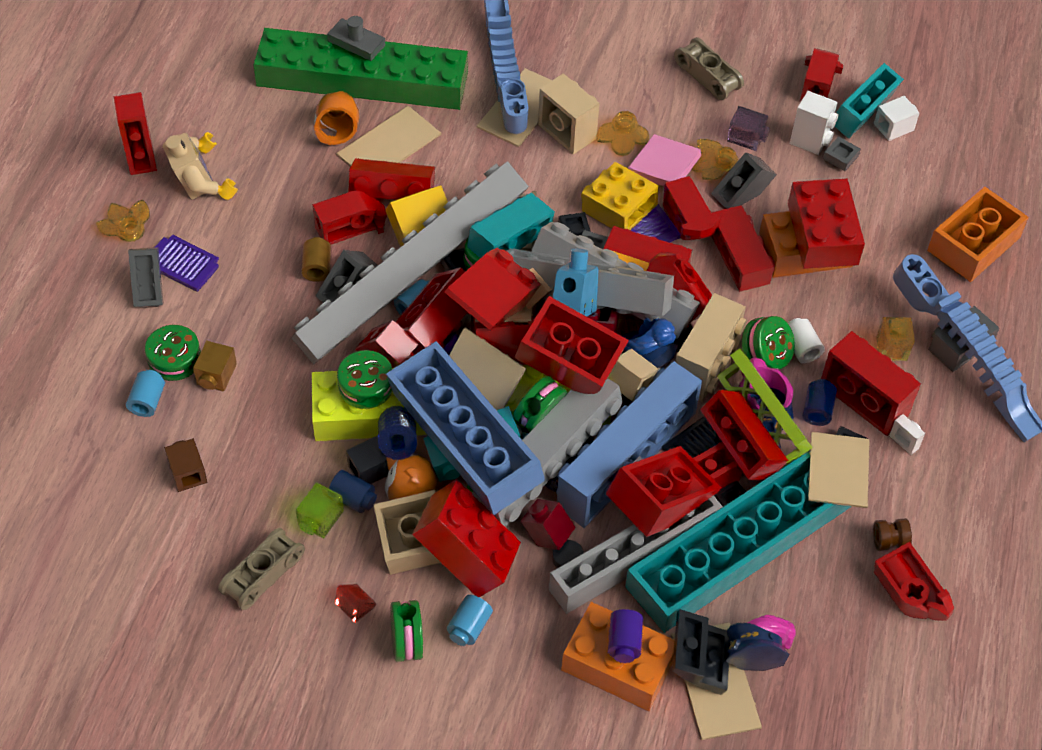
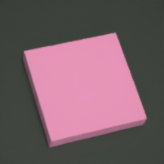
[628,134,701,186]

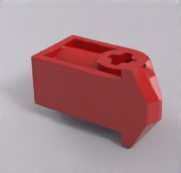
[800,48,844,102]
[662,176,721,240]
[312,191,387,245]
[646,252,712,323]
[874,541,954,621]

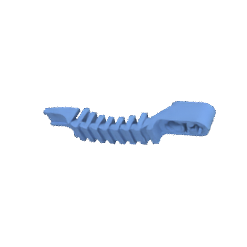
[484,0,528,134]
[893,254,1042,442]

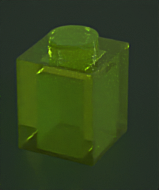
[296,482,344,539]

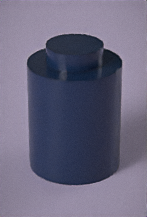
[328,470,377,513]

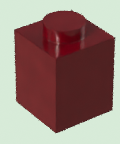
[521,499,576,550]

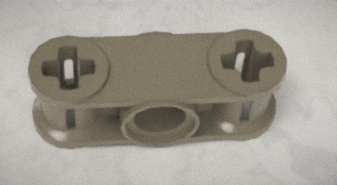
[674,37,744,100]
[218,528,305,610]

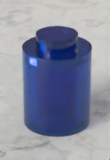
[802,379,837,426]

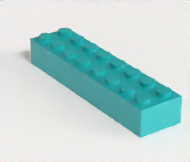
[625,451,852,633]

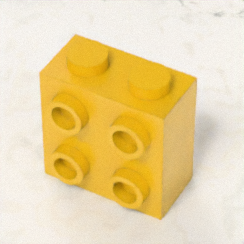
[581,162,658,230]
[385,185,448,247]

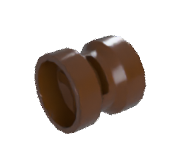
[873,518,912,551]

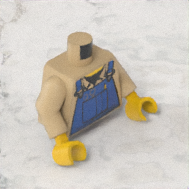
[163,132,238,200]

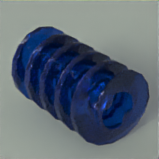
[378,406,417,460]

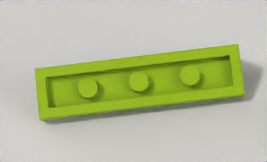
[717,348,813,468]

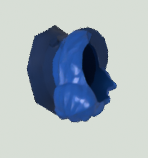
[622,318,678,368]

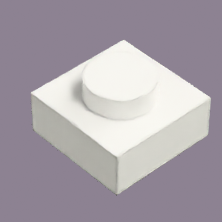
[889,414,925,455]

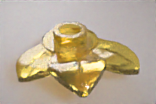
[596,111,649,156]
[691,139,738,180]
[96,200,150,242]

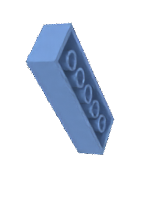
[386,341,545,515]
[556,361,702,528]

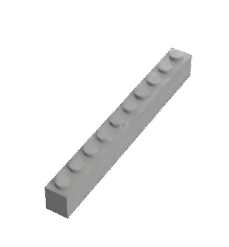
[291,161,529,364]

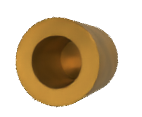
[301,237,331,282]

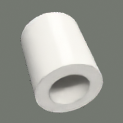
[788,318,825,363]

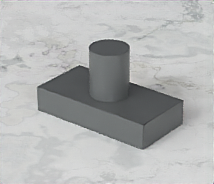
[327,16,386,61]
[128,247,164,307]

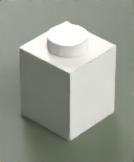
[874,96,919,141]

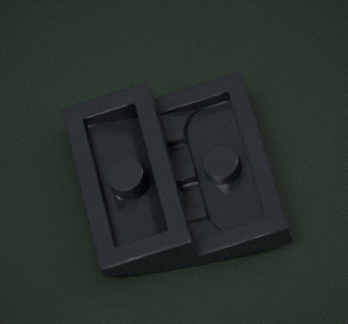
[672,609,731,695]

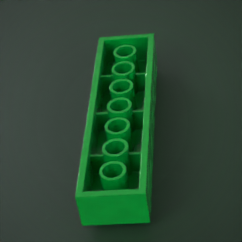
[253,27,468,110]

